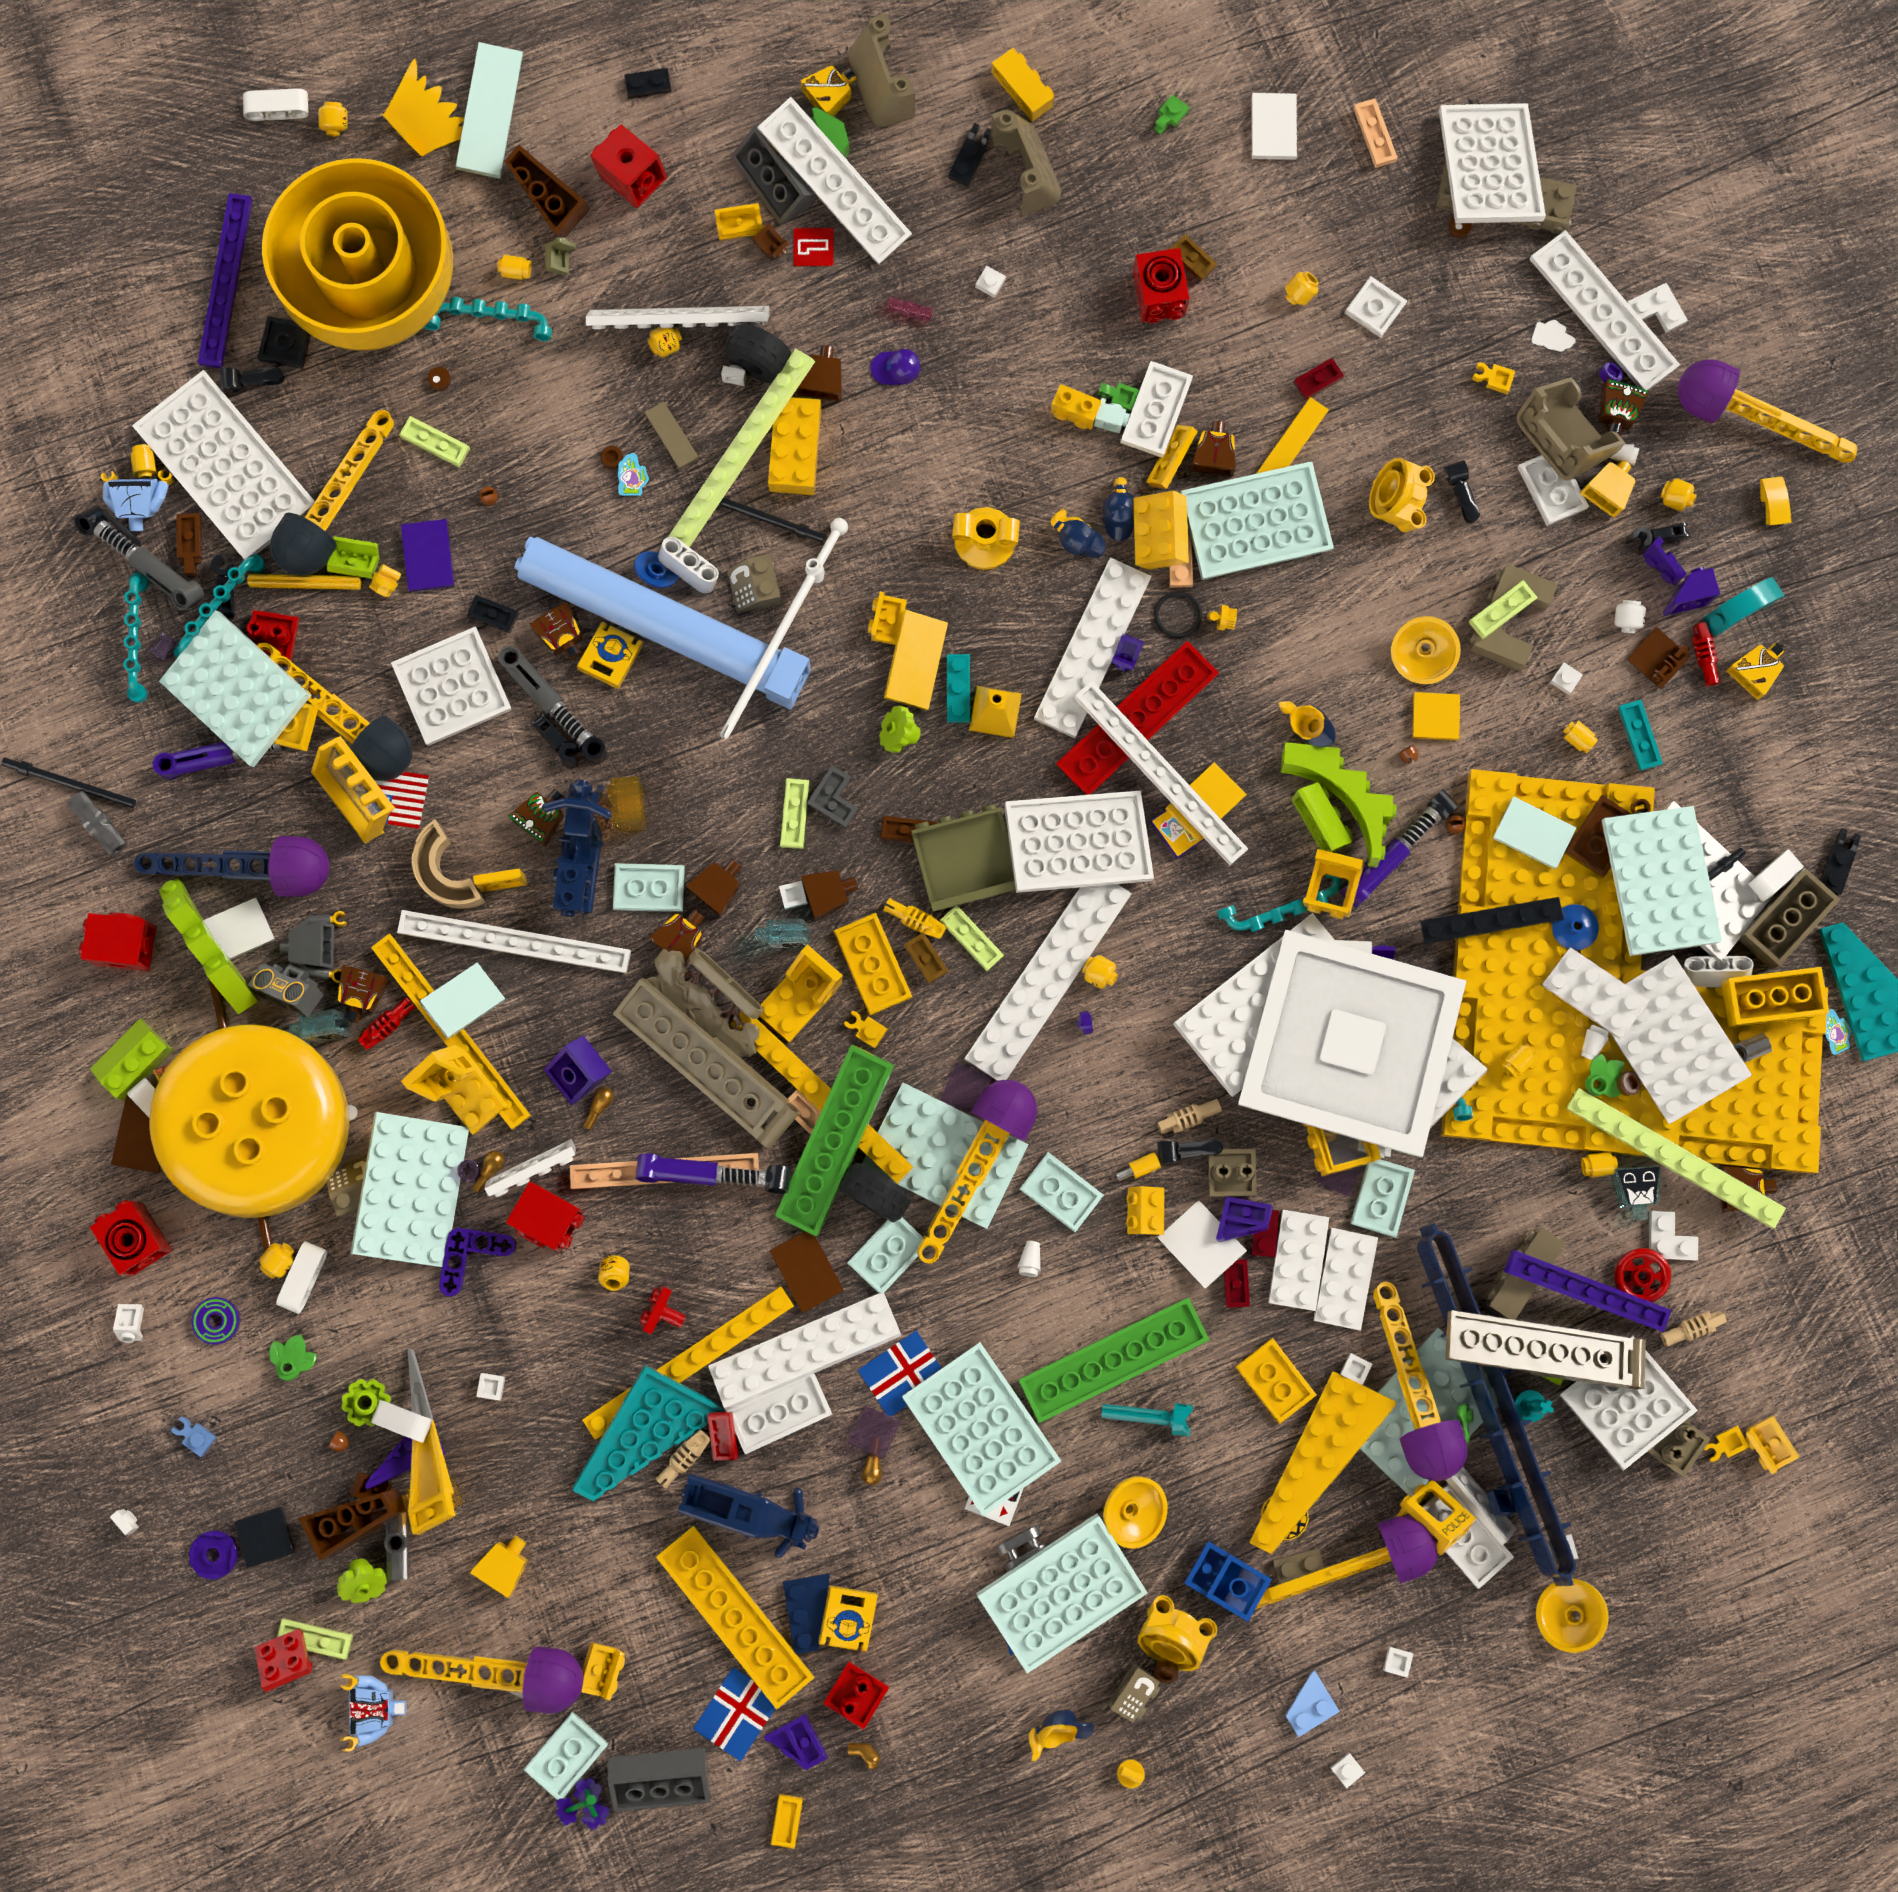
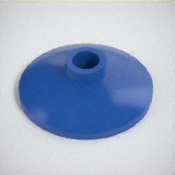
[634,551,678,588]
[1552,904,1599,950]

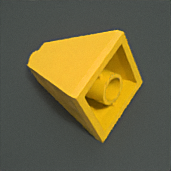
[969,686,1022,738]

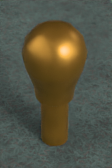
[583,1086,614,1130]
[472,1150,505,1193]
[861,1438,882,1486]

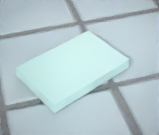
[1493,797,1576,870]
[613,863,685,912]
[420,963,505,1040]
[1019,1152,1104,1232]
[1350,1159,1415,1238]
[847,1218,927,1294]
[523,1712,609,1800]

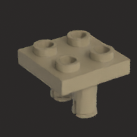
[1208,1149,1257,1197]
[1647,1420,1710,1478]

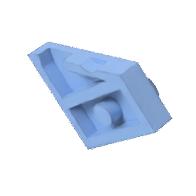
[1285,1670,1340,1737]

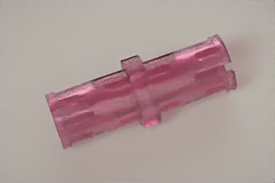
[886,296,933,322]

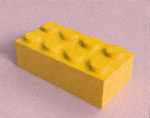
[768,398,821,495]
[1721,967,1829,1028]

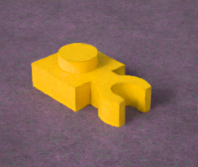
[1472,362,1515,394]
[844,1011,888,1049]
[1704,1425,1749,1462]

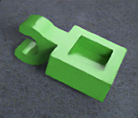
[1154,94,1190,135]
[1097,383,1140,413]

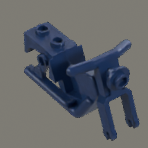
[542,780,612,917]
[678,1474,819,1558]

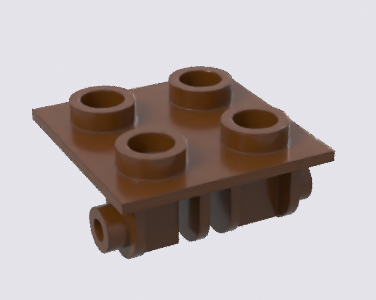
[1626,627,1691,689]

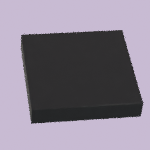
[257,316,311,369]
[234,1506,295,1568]

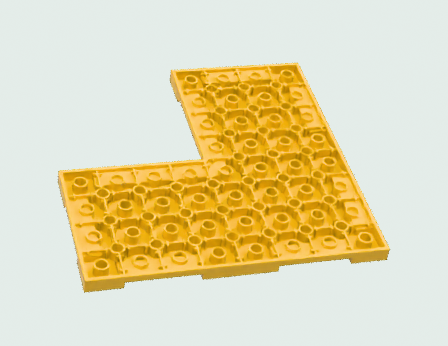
[1441,769,1828,1174]

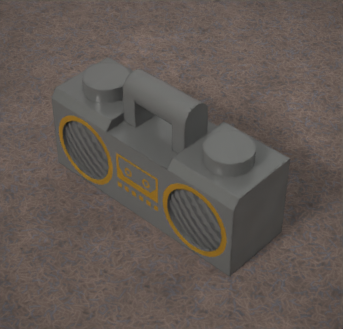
[247,964,323,1018]

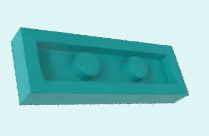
[947,654,970,723]
[1618,700,1663,772]

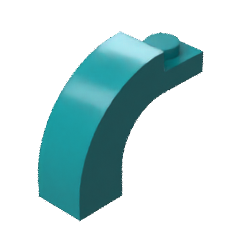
[1702,577,1785,637]

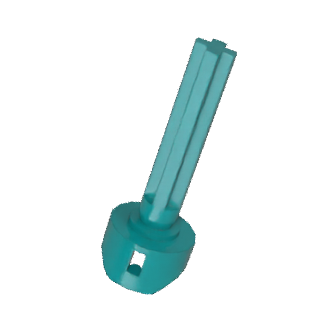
[1513,1390,1554,1422]
[1102,1403,1193,1437]

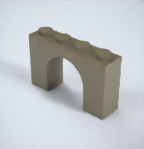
[1469,564,1558,671]

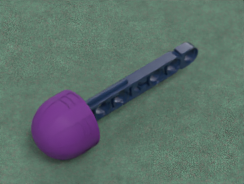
[134,836,329,897]

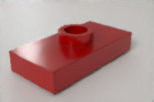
[707,1412,738,1461]

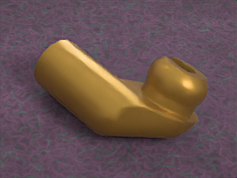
[848,1743,880,1769]

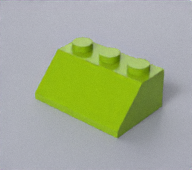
[1291,782,1353,853]
[90,1018,174,1101]

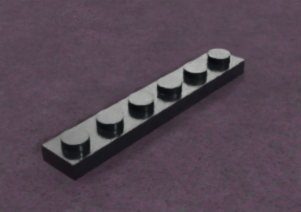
[1420,897,1564,945]

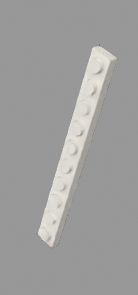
[1074,681,1248,865]
[397,910,631,974]

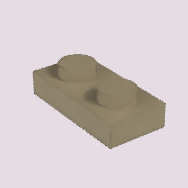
[1272,1548,1325,1585]

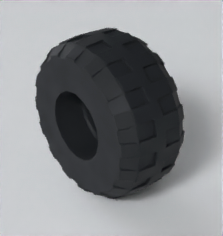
[724,323,791,383]
[840,1163,911,1223]

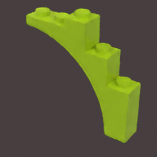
[1281,742,1397,867]
[159,877,258,1015]

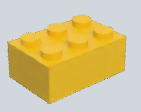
[1133,491,1189,570]

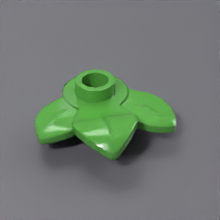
[1585,1054,1624,1097]
[269,1335,317,1381]
[1457,1403,1474,1446]

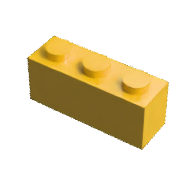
[991,48,1054,122]

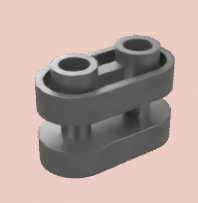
[995,1524,1048,1572]

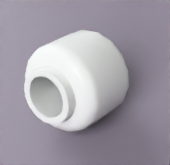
[1614,600,1646,633]

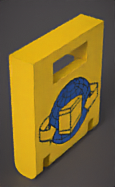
[577,622,644,690]
[819,1585,878,1652]

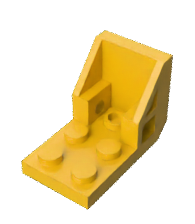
[760,944,843,1043]
[401,1045,508,1135]

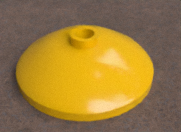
[1391,616,1461,684]
[1103,1476,1168,1549]
[1536,1579,1608,1653]

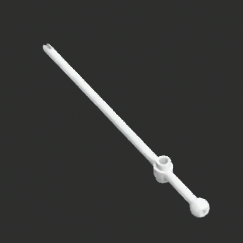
[720,518,848,739]

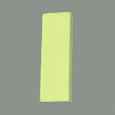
[399,416,470,468]
[1469,580,1538,640]
[780,778,809,849]
[940,905,1004,972]
[277,1618,353,1660]

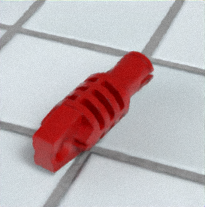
[1692,622,1720,687]
[358,997,416,1050]

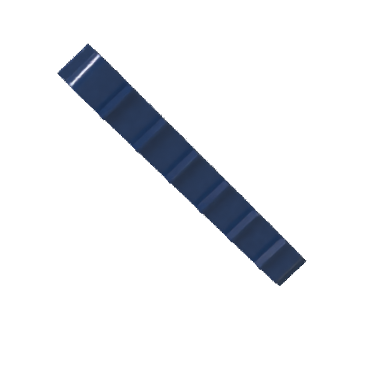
[1417,1223,1576,1586]

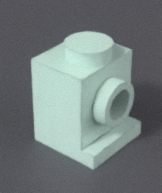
[1094,398,1130,433]

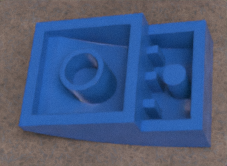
[1184,1541,1272,1621]

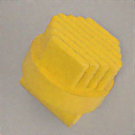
[369,564,401,597]
[1207,604,1237,631]
[1117,1759,1145,1788]

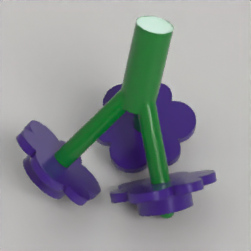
[556,1778,609,1830]

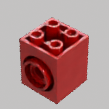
[590,124,668,208]
[1132,248,1190,323]
[79,912,157,972]
[506,1181,585,1252]
[89,1200,173,1277]

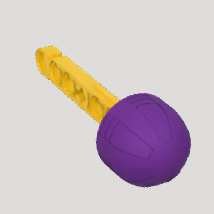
[1678,359,1857,463]
[917,1080,1037,1264]
[1373,1282,1467,1481]
[1255,1515,1438,1610]
[380,1646,583,1713]

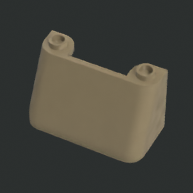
[848,13,915,127]
[990,110,1061,216]
[1517,377,1625,481]

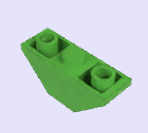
[810,107,849,158]

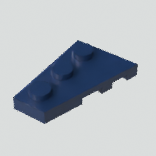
[783,1573,830,1654]

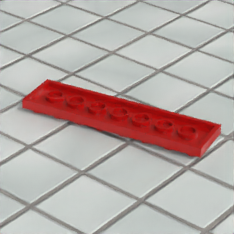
[1056,641,1219,795]

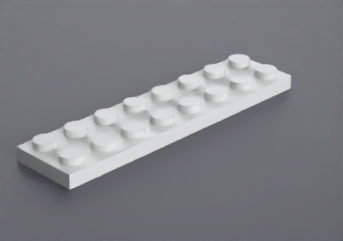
[758,97,912,265]
[1529,230,1680,391]
[586,306,769,329]
[1034,557,1151,738]
[708,1292,902,1410]

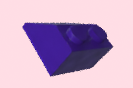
[1663,567,1720,616]
[543,1035,612,1106]

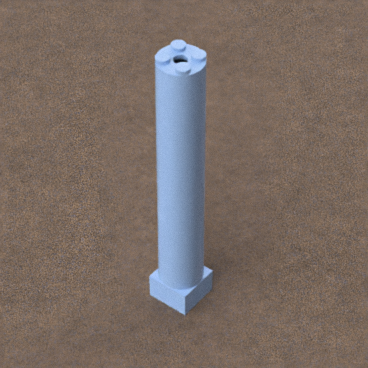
[514,536,811,710]

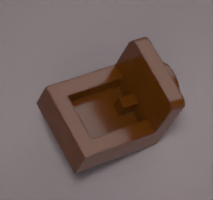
[751,223,790,259]
[350,1471,393,1499]

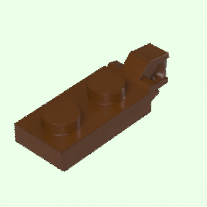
[176,513,202,577]

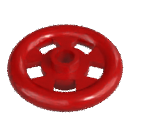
[1614,1248,1671,1302]

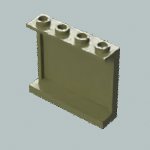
[911,804,1016,911]

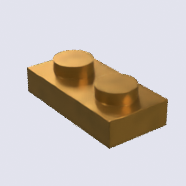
[1170,234,1217,282]
[904,932,948,984]

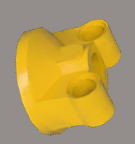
[1369,458,1435,533]
[952,507,1020,570]
[1137,1595,1217,1671]

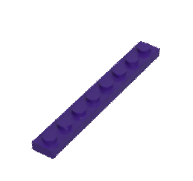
[198,193,253,369]
[1504,1249,1672,1332]

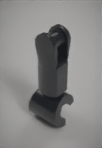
[219,367,284,392]
[1443,460,1480,524]
[1626,522,1691,552]
[211,554,236,618]
[530,713,579,769]
[1157,1140,1223,1164]

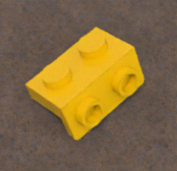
[1050,384,1101,430]
[868,591,907,645]
[1126,1186,1164,1235]
[1745,1415,1799,1474]
[581,1642,625,1701]

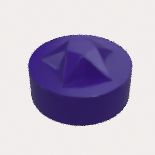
[1599,363,1623,382]
[1077,1011,1093,1035]

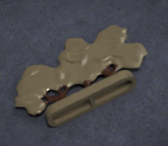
[646,948,764,1058]

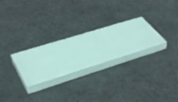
[456,42,523,179]

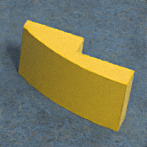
[1760,476,1791,525]

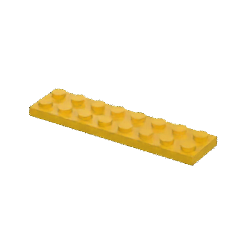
[656,1526,815,1709]

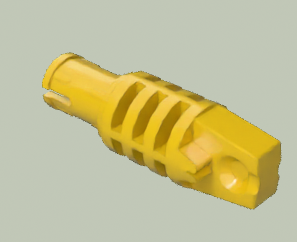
[883,898,946,939]

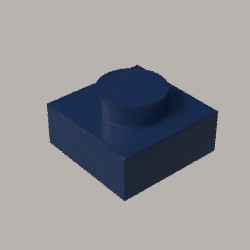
[1486,1490,1517,1516]

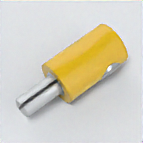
[1116,1152,1161,1181]

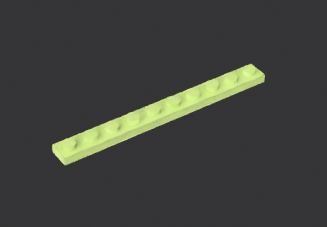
[668,348,815,547]
[1566,1088,1786,1229]

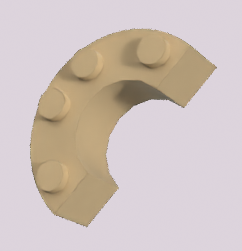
[412,819,486,909]

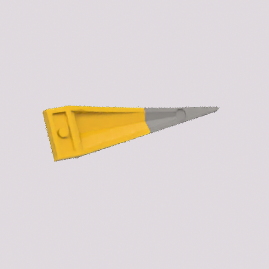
[407,1348,455,1535]

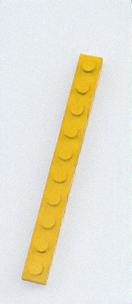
[371,933,531,1130]
[729,1011,914,1184]
[582,1286,794,1440]

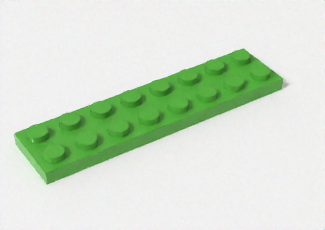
[775,1045,895,1236]
[1018,1297,1209,1423]

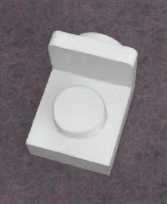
[113,1304,144,1343]

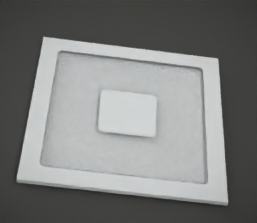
[1238,929,1466,1158]

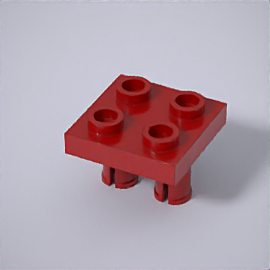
[247,610,300,661]
[639,1285,686,1335]
[254,1628,313,1692]
[823,1661,890,1730]

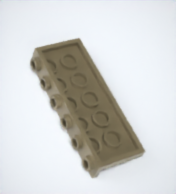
[1436,160,1577,234]

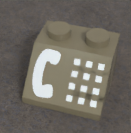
[727,554,781,614]
[327,1157,367,1218]
[1108,1663,1160,1723]

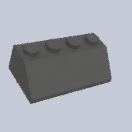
[731,125,818,225]
[608,1748,711,1812]

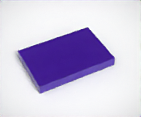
[401,519,455,592]

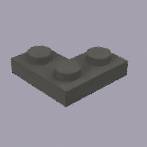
[807,765,858,829]

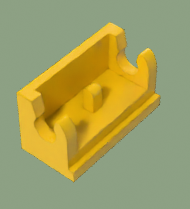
[715,203,762,241]

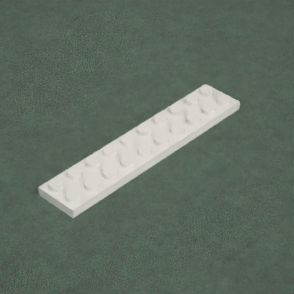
[965,884,1132,1081]

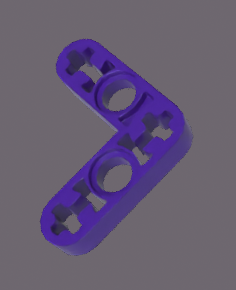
[439,1228,517,1297]

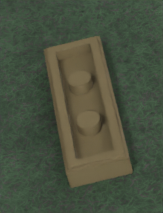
[645,401,699,470]

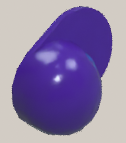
[871,349,921,385]

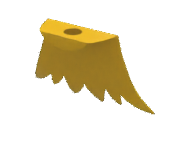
[381,59,464,157]

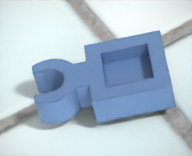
[171,1417,217,1457]

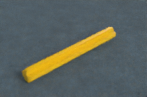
[247,574,362,590]

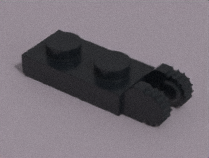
[948,123,991,187]
[1820,828,1861,895]

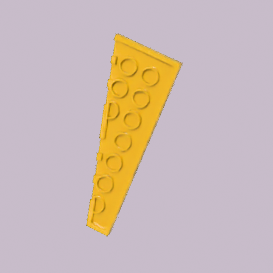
[1249,1371,1397,1555]

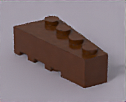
[504,144,590,238]
[298,1489,408,1561]

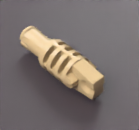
[1158,1099,1222,1134]
[1660,1311,1727,1347]
[655,1429,711,1489]

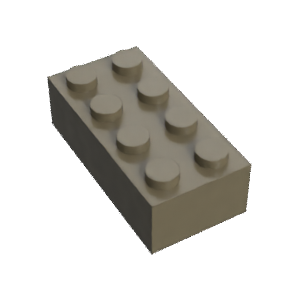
[1739,868,1840,970]
[1480,1227,1566,1320]

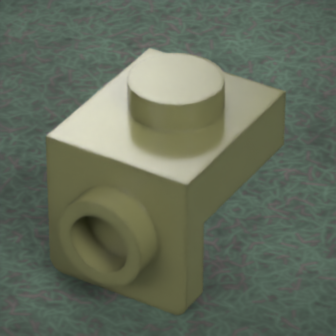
[545,237,576,276]

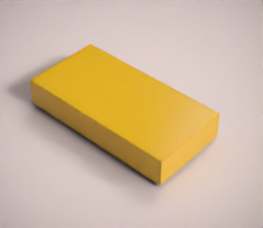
[771,1794,803,1849]

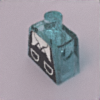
[755,919,811,949]
[289,1009,350,1041]
[1611,1166,1660,1220]

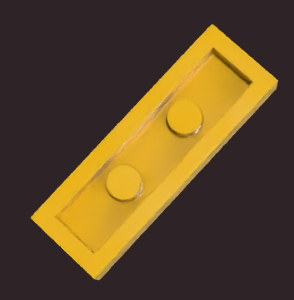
[1146,425,1197,489]

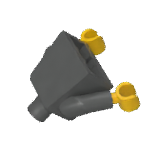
[280,911,347,983]

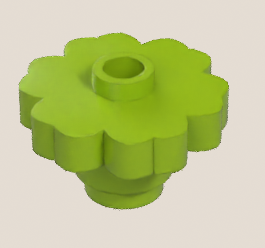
[879,706,921,753]
[342,1379,391,1427]
[337,1559,387,1603]

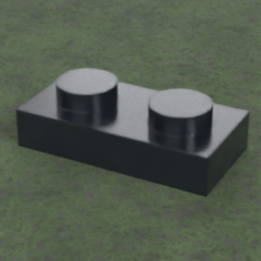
[624,68,672,99]
[467,595,519,634]

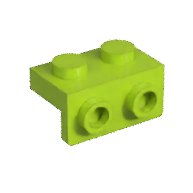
[327,536,380,579]

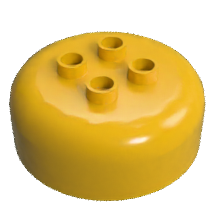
[262,158,453,351]
[149,1025,349,1218]

